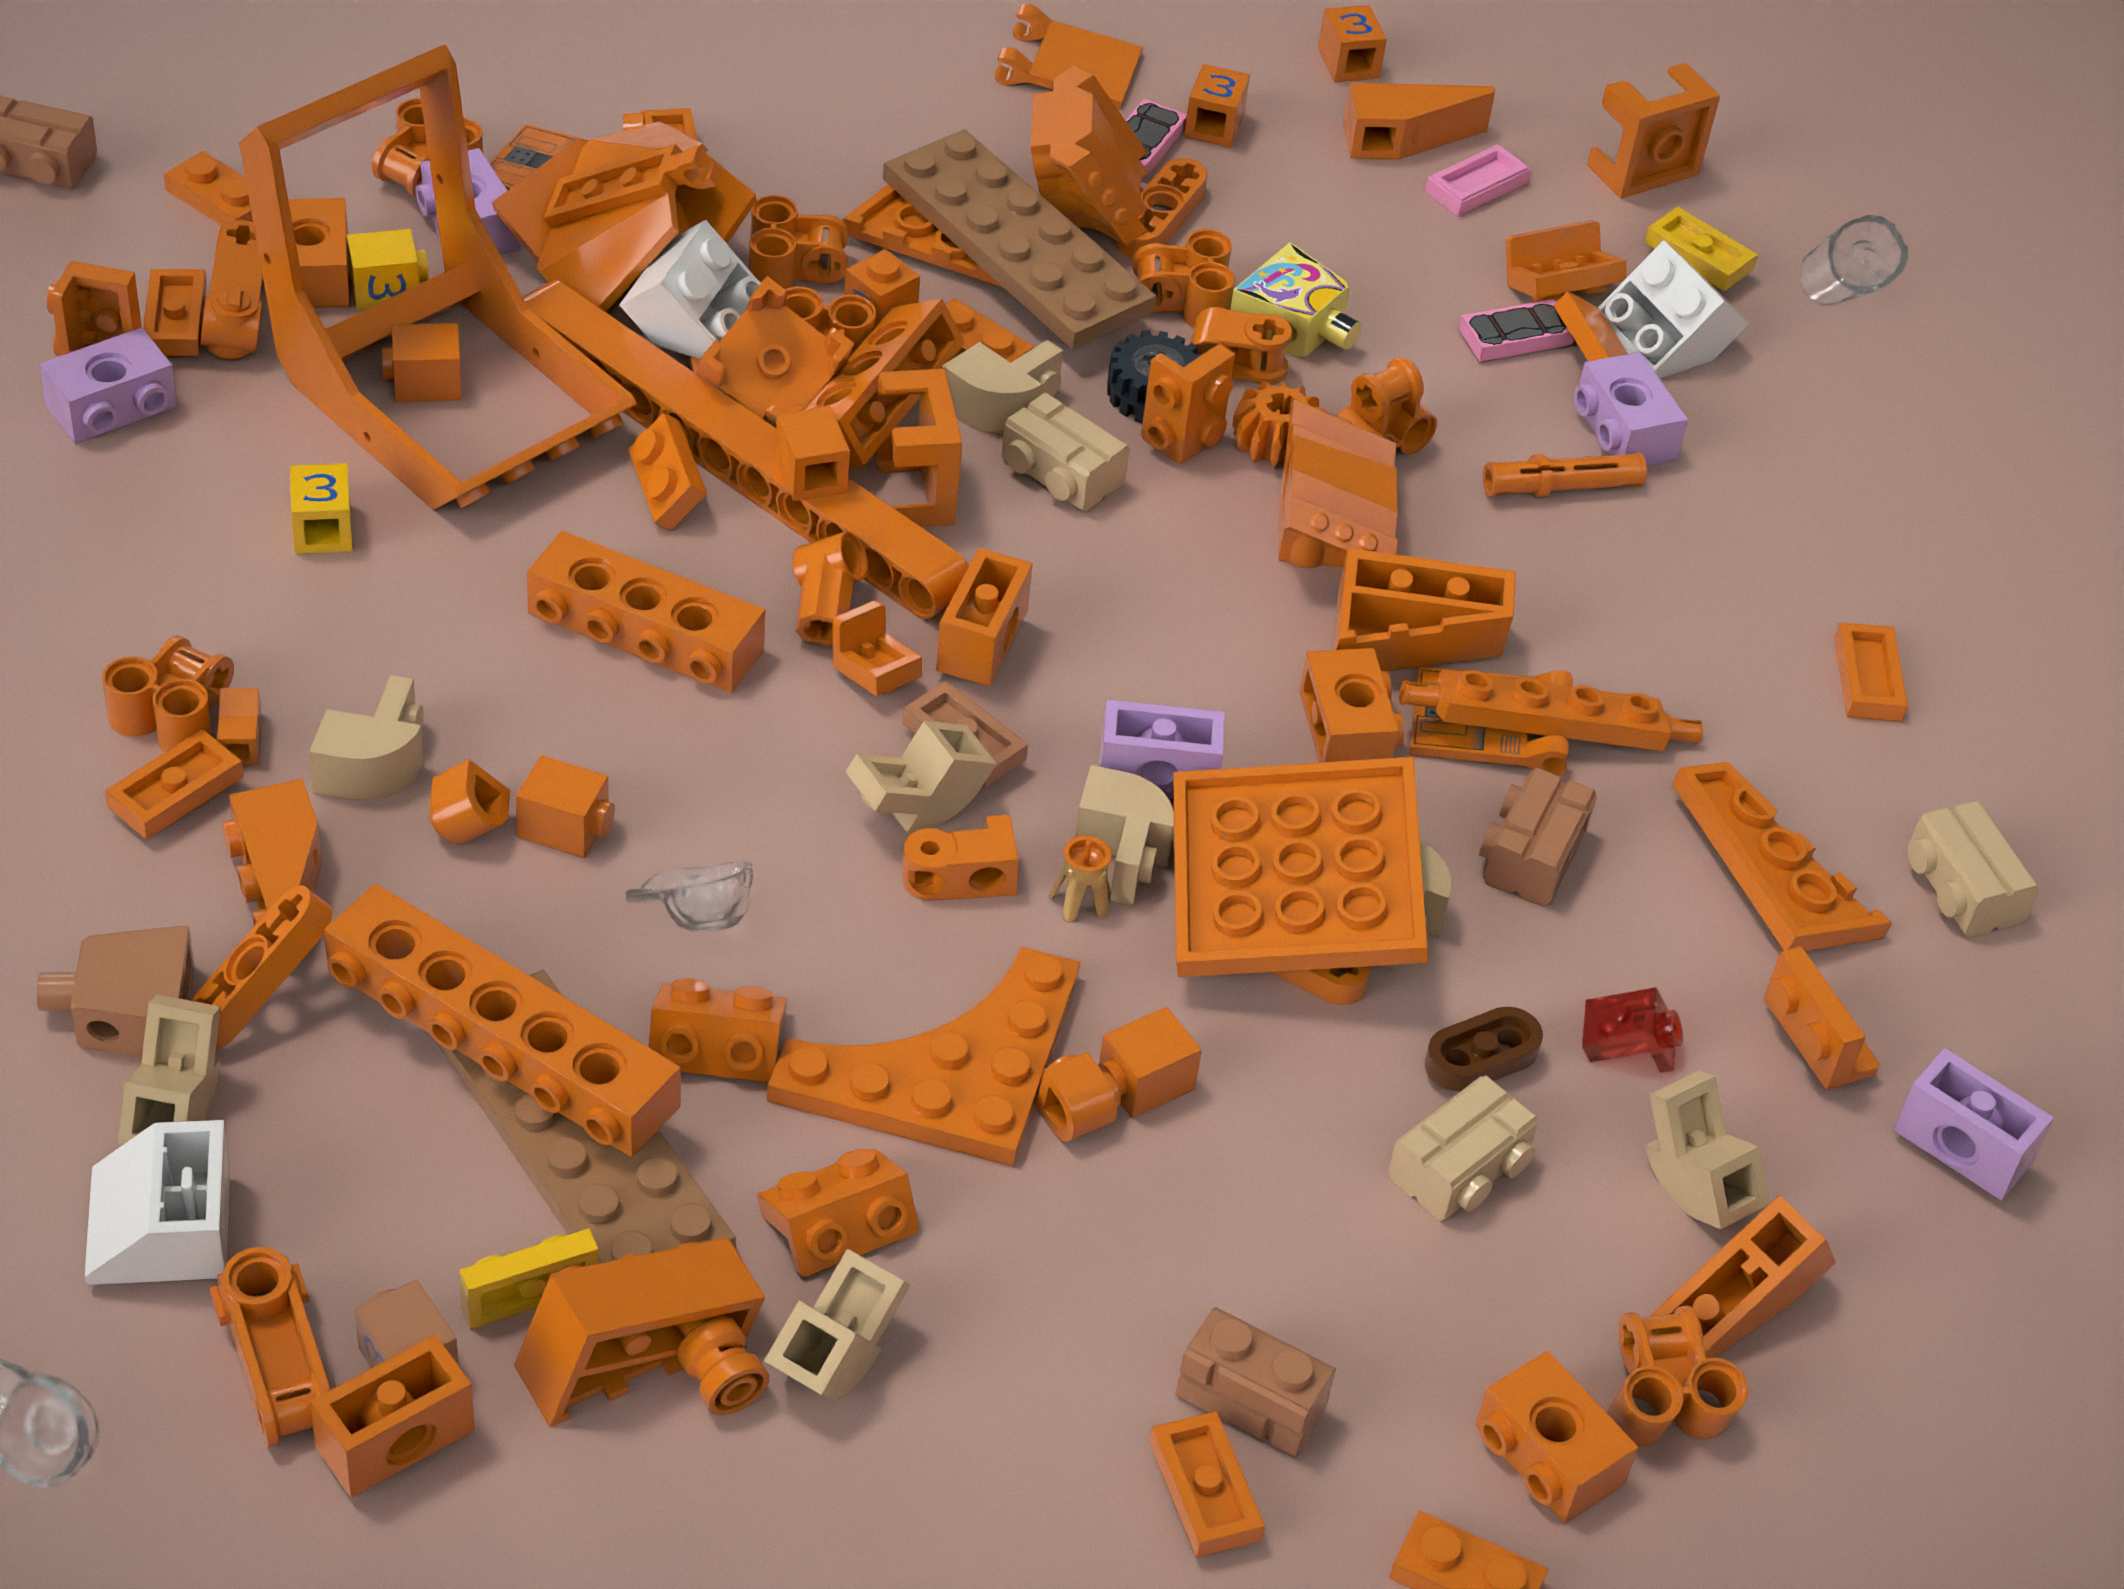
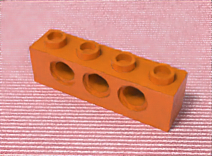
[805,298,965,468]
[527,530,766,693]

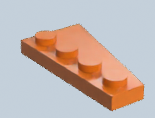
[843,184,1004,288]
[1672,762,1892,951]

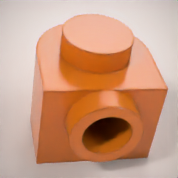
[429,759,511,845]
[1035,1051,1121,1142]

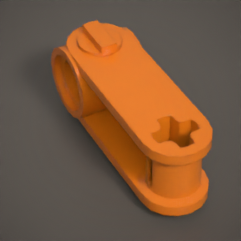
[200,220,263,360]
[210,1247,330,1448]

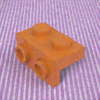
[1505,220,1627,302]
[47,260,142,356]
[1141,344,1235,465]
[1763,946,1880,1090]
[648,978,787,1082]
[757,1148,919,1277]

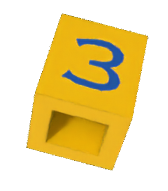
[347,229,429,310]
[290,463,353,554]

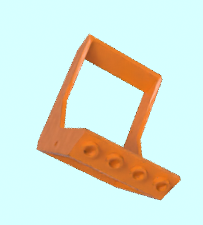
[239,44,637,510]

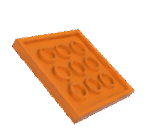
[1173,757,1428,977]

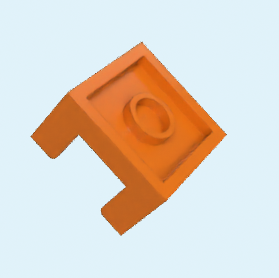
[1587,62,1720,199]
[696,276,854,428]
[874,368,962,527]

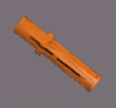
[1483,452,1647,498]

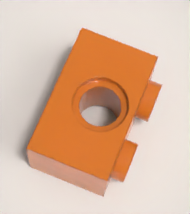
[288,198,350,308]
[936,547,1033,687]
[1299,648,1404,763]
[310,1335,475,1498]
[1475,1350,1639,1524]

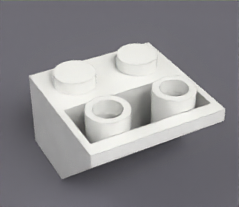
[619,220,761,359]
[1598,240,1750,379]
[84,1120,230,1285]

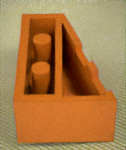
[1333,548,1516,671]
[514,1237,765,1427]

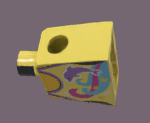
[1231,242,1362,358]

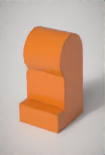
[903,814,1019,901]

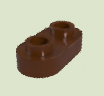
[1424,1007,1543,1091]

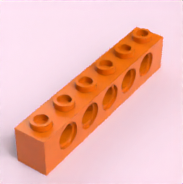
[324,883,681,1157]

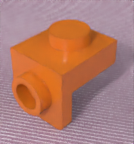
[832,600,922,697]

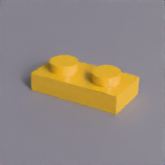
[1644,206,1758,291]
[459,1228,599,1330]

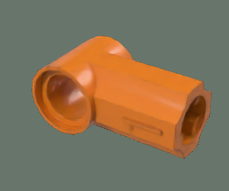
[793,531,868,647]

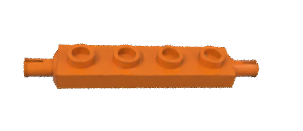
[1399,669,1703,751]

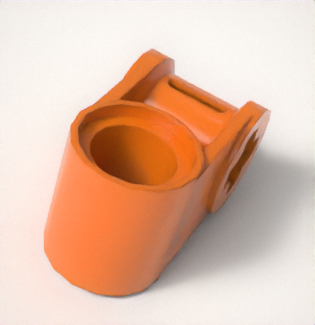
[1190,307,1292,385]

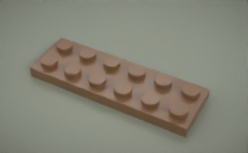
[883,129,1156,349]
[437,969,736,1263]

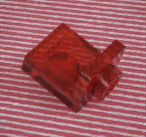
[1582,987,1683,1073]

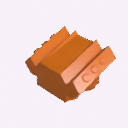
[1030,65,1148,245]
[1278,399,1398,568]

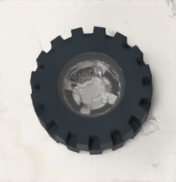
[1107,331,1202,423]

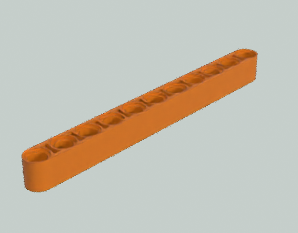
[523,280,969,619]

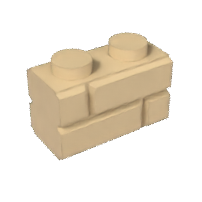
[1001,392,1130,513]
[1907,801,2040,938]
[1388,1075,1538,1222]

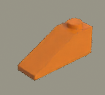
[1649,1195,1836,1359]

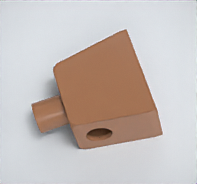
[37,926,194,1057]

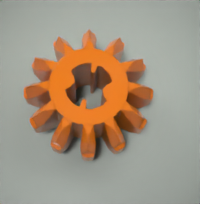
[1232,380,1319,468]

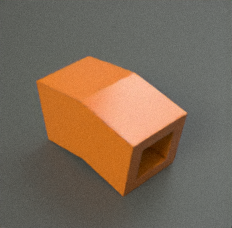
[217,688,261,765]

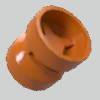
[677,1317,770,1415]

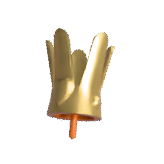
[1048,835,1112,922]

